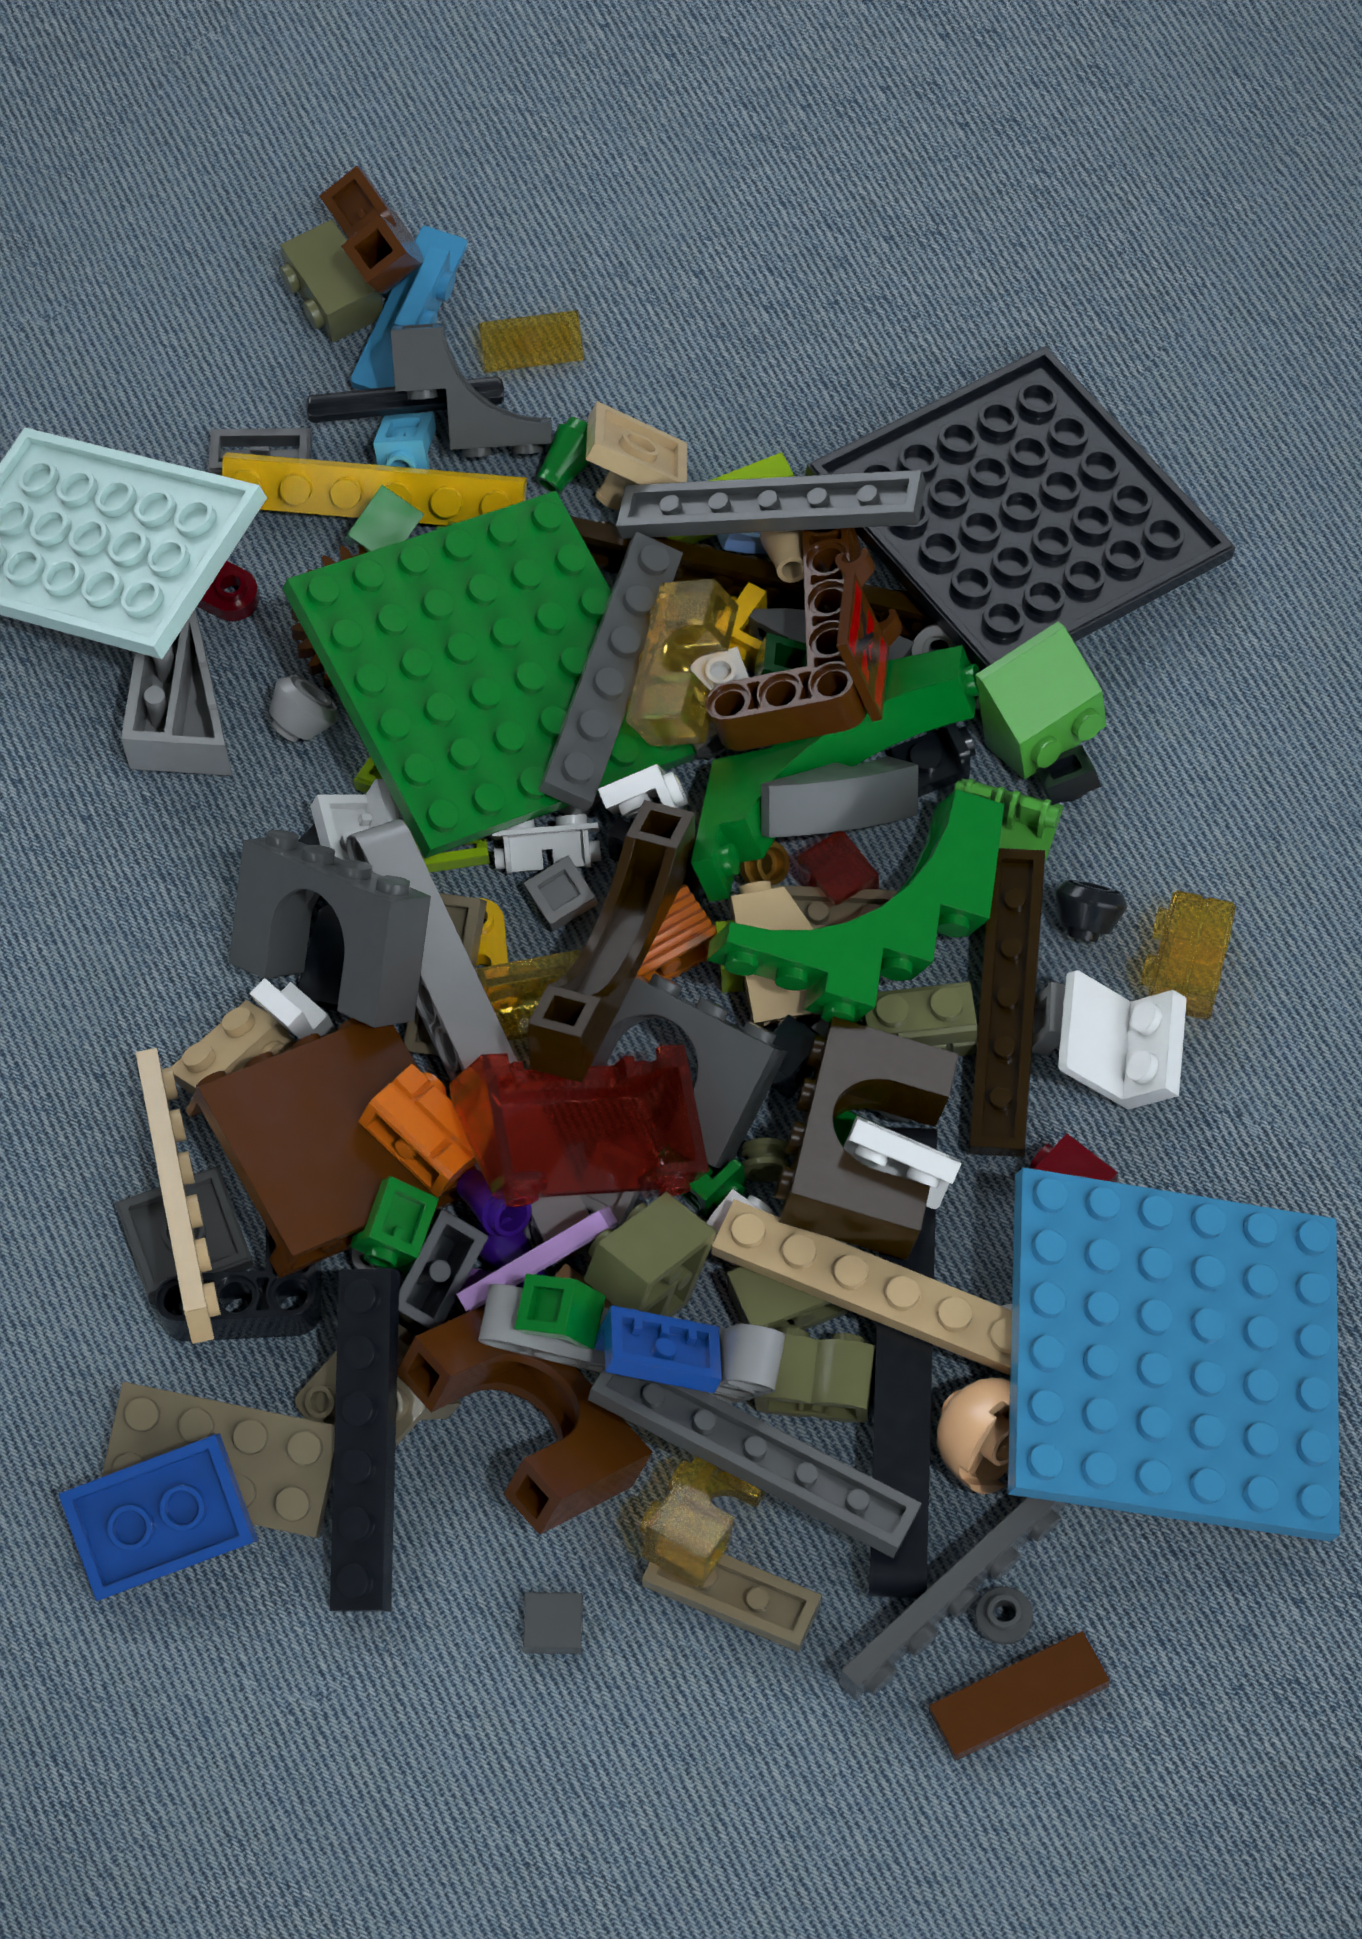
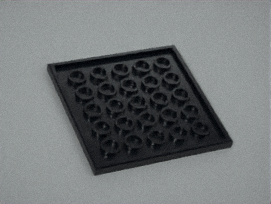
[805,346,1236,671]

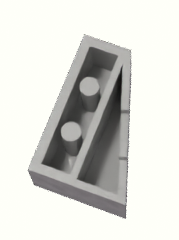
[121,610,233,776]

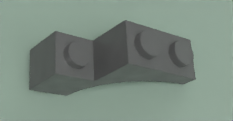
[391,323,553,457]

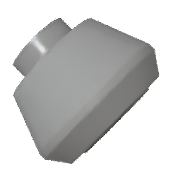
[269,675,337,742]

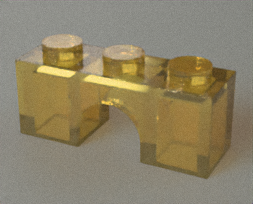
[625,579,739,746]
[640,1456,766,1589]

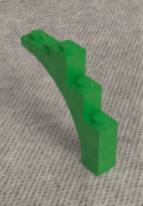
[707,789,1004,1023]

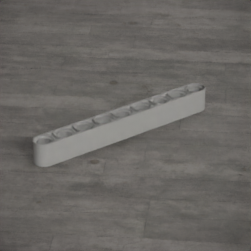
[346,819,594,1265]

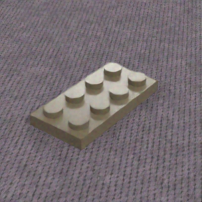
[102,1382,335,1538]

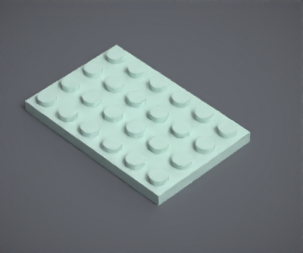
[0,427,267,659]

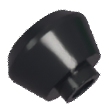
[1055,880,1128,942]

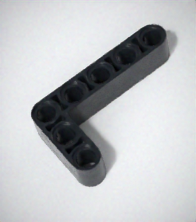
[154,1227,321,1342]

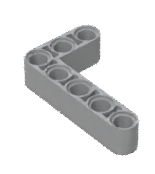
[478,1284,785,1403]

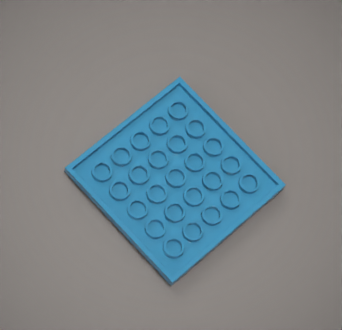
[1008,1167,1340,1542]

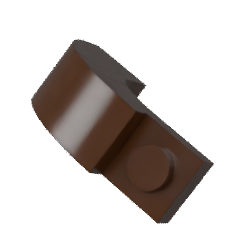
[319,165,424,294]

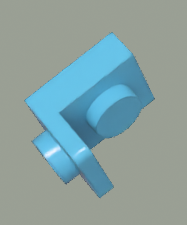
[373,412,436,469]

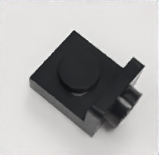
[891,723,976,797]

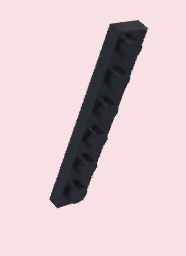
[330,1268,400,1612]

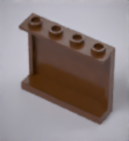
[186,1018,476,1278]

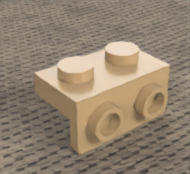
[172,1000,295,1095]

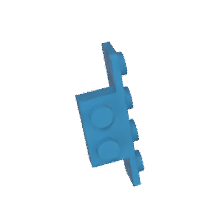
[350,226,467,390]

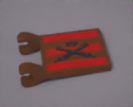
[835,547,903,722]

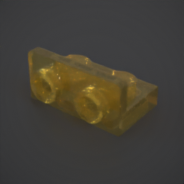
[475,950,580,1041]

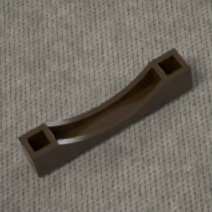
[528,800,695,1083]

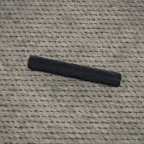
[305,376,504,423]

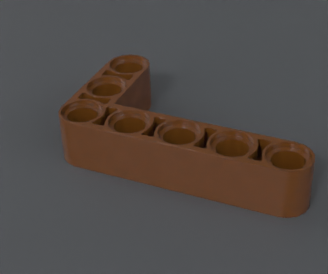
[705,528,867,751]

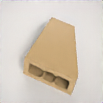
[729,881,822,1027]

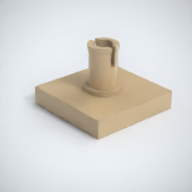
[586,401,687,511]

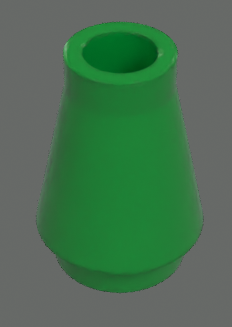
[535,417,591,495]

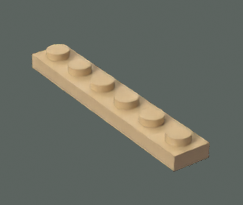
[135,1048,221,1344]
[711,1199,1012,1375]

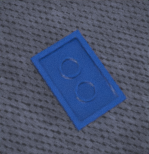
[58,1434,259,1601]

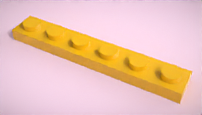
[222,452,527,526]

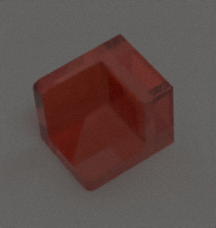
[798,831,879,905]

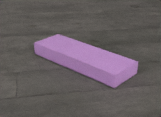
[456,1206,618,1311]

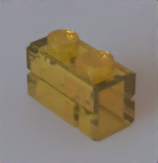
[1140,890,1236,1020]

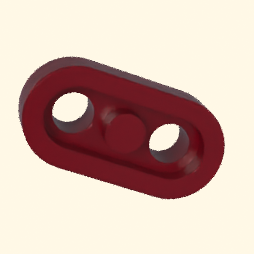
[197,561,260,622]

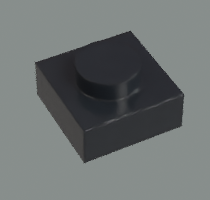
[1036,745,1101,805]

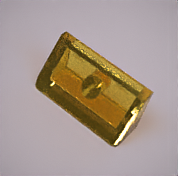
[479,310,584,373]

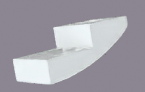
[249,978,337,1039]

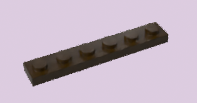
[970,848,1045,1157]

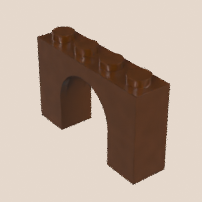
[397,1304,653,1535]

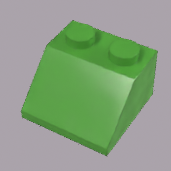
[975,621,1107,780]

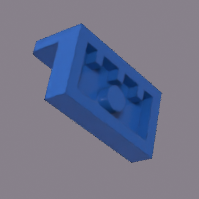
[595,1305,722,1393]

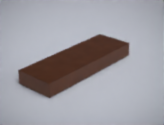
[929,1631,1110,1761]

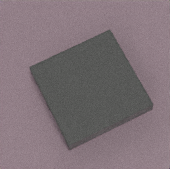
[115,1166,254,1304]

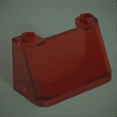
[449,1045,709,1207]

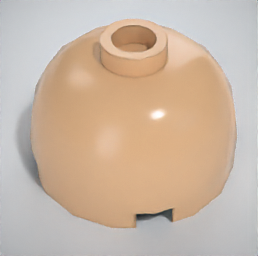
[937,1377,1010,1495]

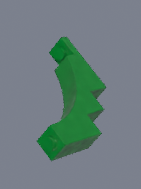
[691,645,980,902]

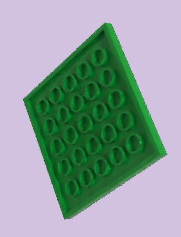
[282,491,696,858]

